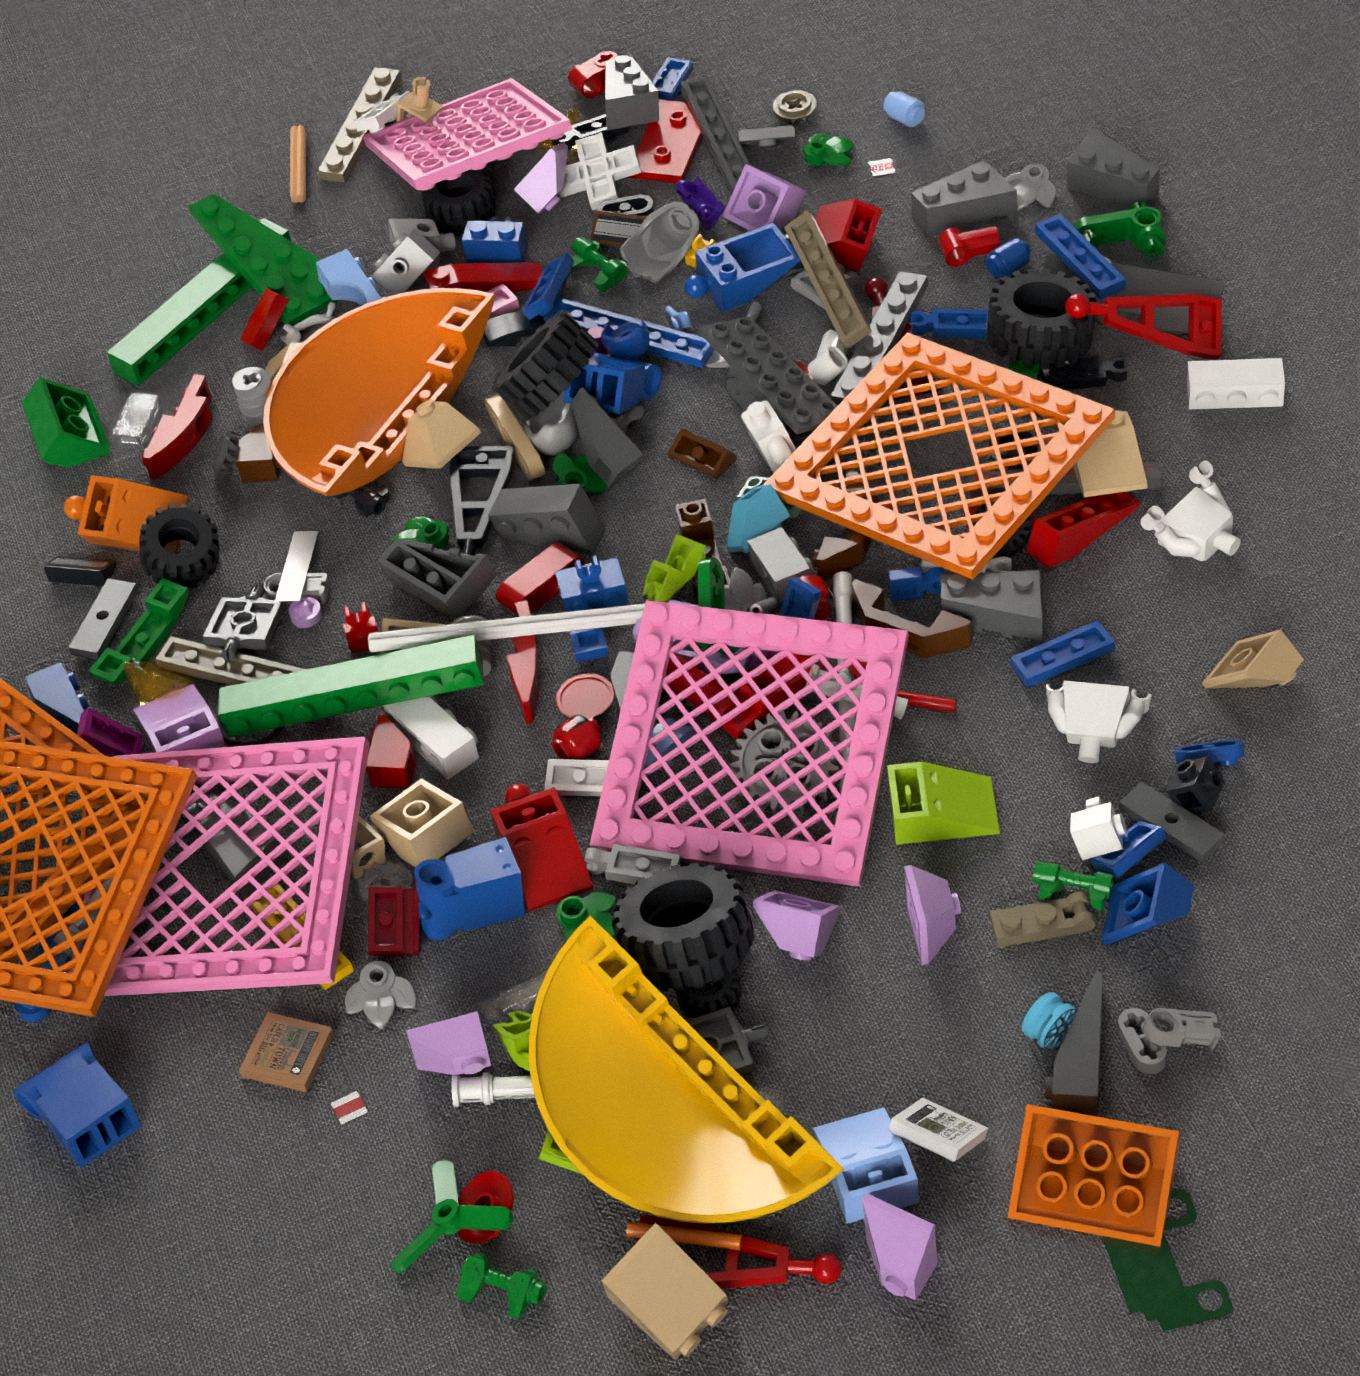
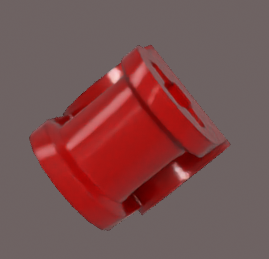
[568,51,617,99]

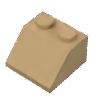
[370,779,473,868]

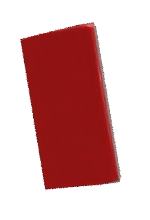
[240,288,289,351]

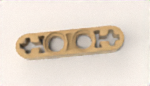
[484,394,545,481]

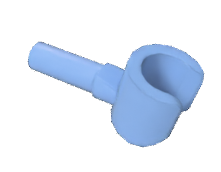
[665,306,693,331]

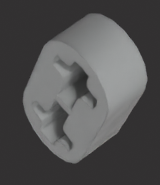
[1118,1008,1167,1075]

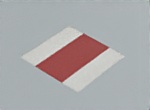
[869,158,895,176]
[331,1091,368,1125]

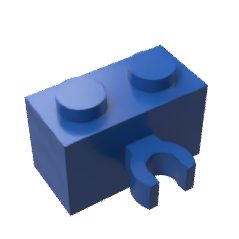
[462,217,528,263]
[555,556,629,612]

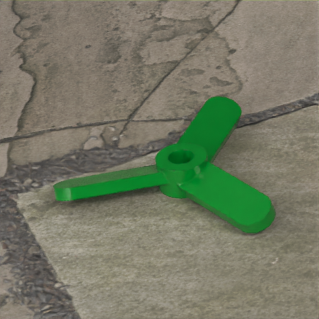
[391,1160,513,1273]

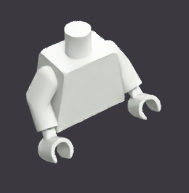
[740,401,796,473]
[1141,461,1241,561]
[1046,680,1151,763]

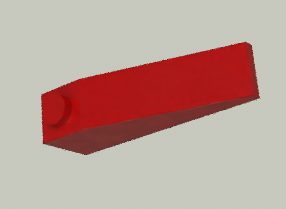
[424,262,543,294]
[1026,492,1141,568]

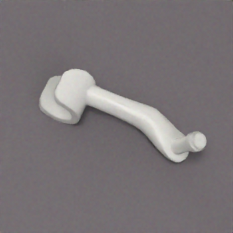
[280,302,335,345]

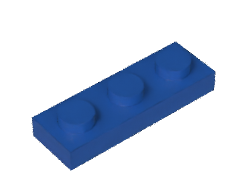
[522,253,574,320]
[1011,620,1115,688]

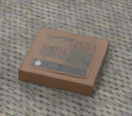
[239,1012,334,1092]

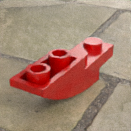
[142,375,213,479]
[713,654,827,739]

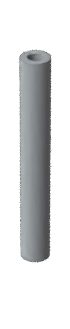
[750,597,779,614]

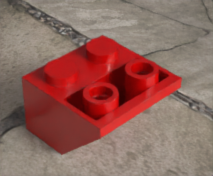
[815,199,882,272]

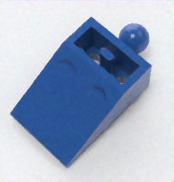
[684,222,800,312]

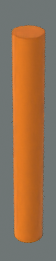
[626,1222,742,1250]

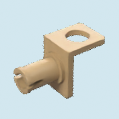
[396,77,443,122]
[351,816,387,879]

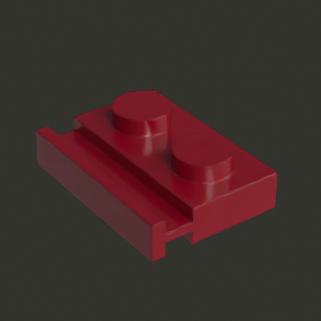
[368,887,419,956]

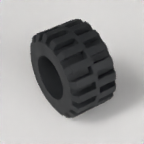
[421,169,496,237]
[139,504,219,589]

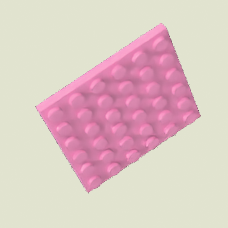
[363,78,572,190]

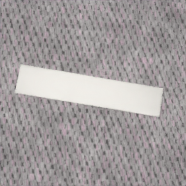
[275,531,318,602]

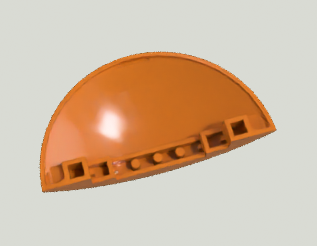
[263,288,495,496]

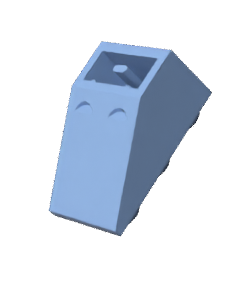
[813,1108,919,1224]

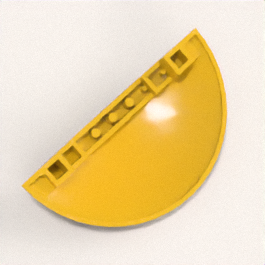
[529,916,844,1224]

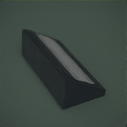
[44,556,117,586]

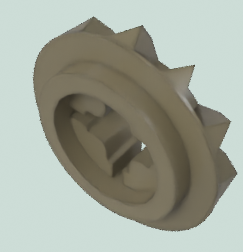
[773,90,817,124]

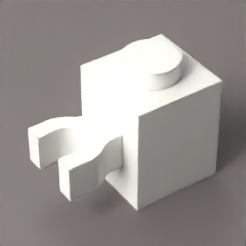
[1070,796,1127,861]

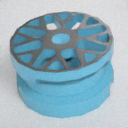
[1022,992,1077,1051]

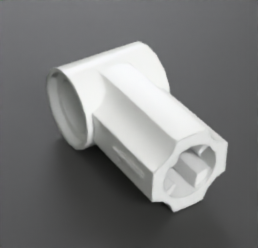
[808,329,848,385]

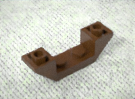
[813,468,878,581]
[675,498,730,598]
[852,579,972,658]

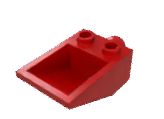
[490,783,594,912]

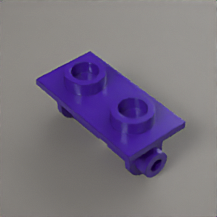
[676,176,725,231]

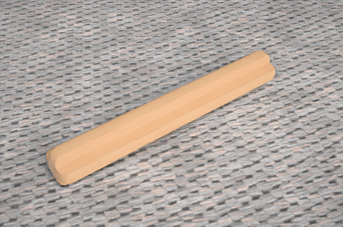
[290,125,306,204]

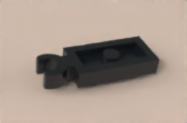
[552,114,628,150]
[1041,356,1127,390]

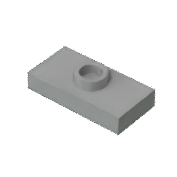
[738,125,795,147]

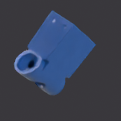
[563,352,662,414]
[414,837,525,940]
[13,1040,142,1169]

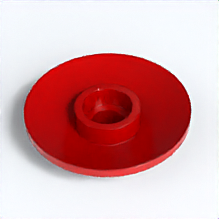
[457,1171,514,1244]

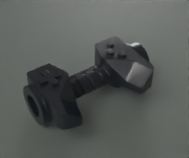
[334,485,390,517]

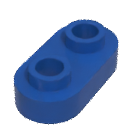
[1174,740,1245,766]

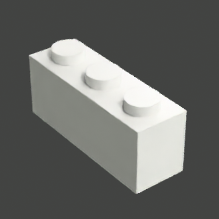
[1187,358,1285,410]
[383,695,479,780]

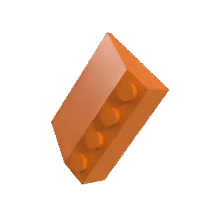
[1007,1104,1182,1247]

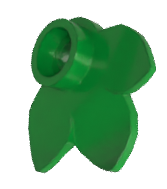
[802,133,854,166]
[552,453,608,493]
[390,516,450,549]
[556,892,616,941]

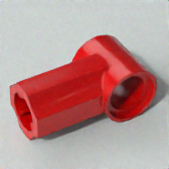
[938,226,1000,267]

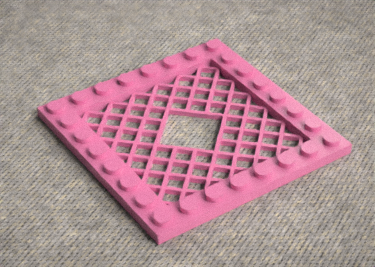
[590,600,909,887]
[69,737,369,996]

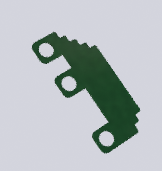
[1102,1190,1233,1331]

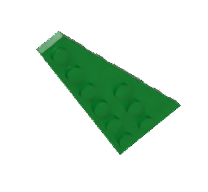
[190,193,341,326]

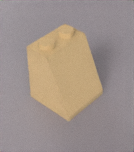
[601,1223,728,1361]

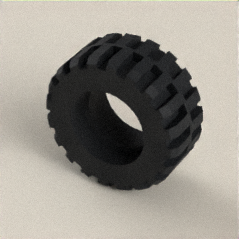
[612,863,754,992]

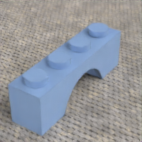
[316,249,384,306]

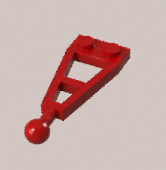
[1065,294,1222,360]
[636,1215,842,1289]

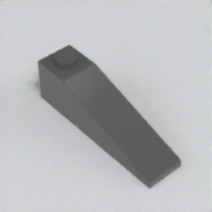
[1045,972,1103,1116]

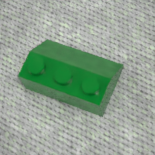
[22,377,111,468]

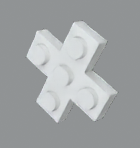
[559,133,641,211]

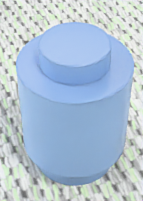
[883,91,925,127]

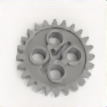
[730,711,840,817]

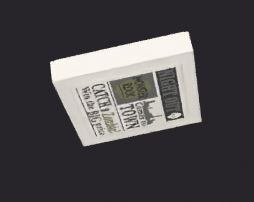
[888,1098,988,1162]

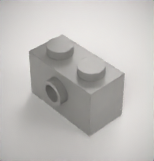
[371,228,440,295]

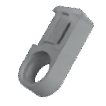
[264,573,330,604]
[1143,1008,1221,1050]

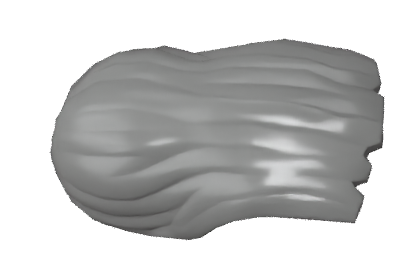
[620,202,699,283]
[523,390,578,456]

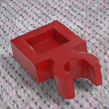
[343,602,378,654]

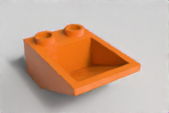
[64,475,190,554]

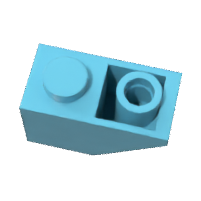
[727,484,790,554]

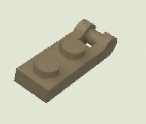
[990,892,1096,948]

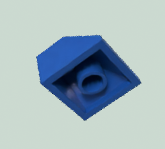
[1101,863,1194,945]

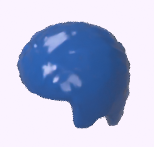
[601,319,650,360]

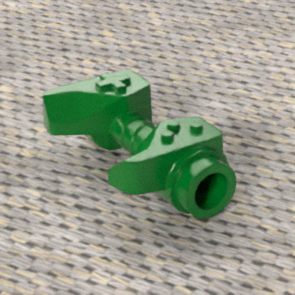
[570,237,627,292]
[1032,862,1114,911]
[456,1252,547,1318]

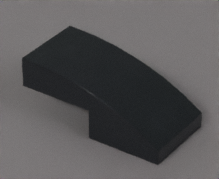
[483,311,546,346]

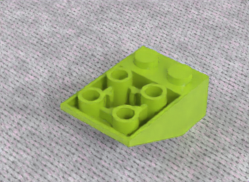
[887,762,1000,845]

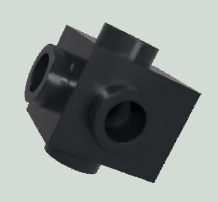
[1166,757,1225,814]

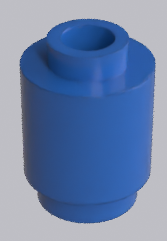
[985,238,1031,278]

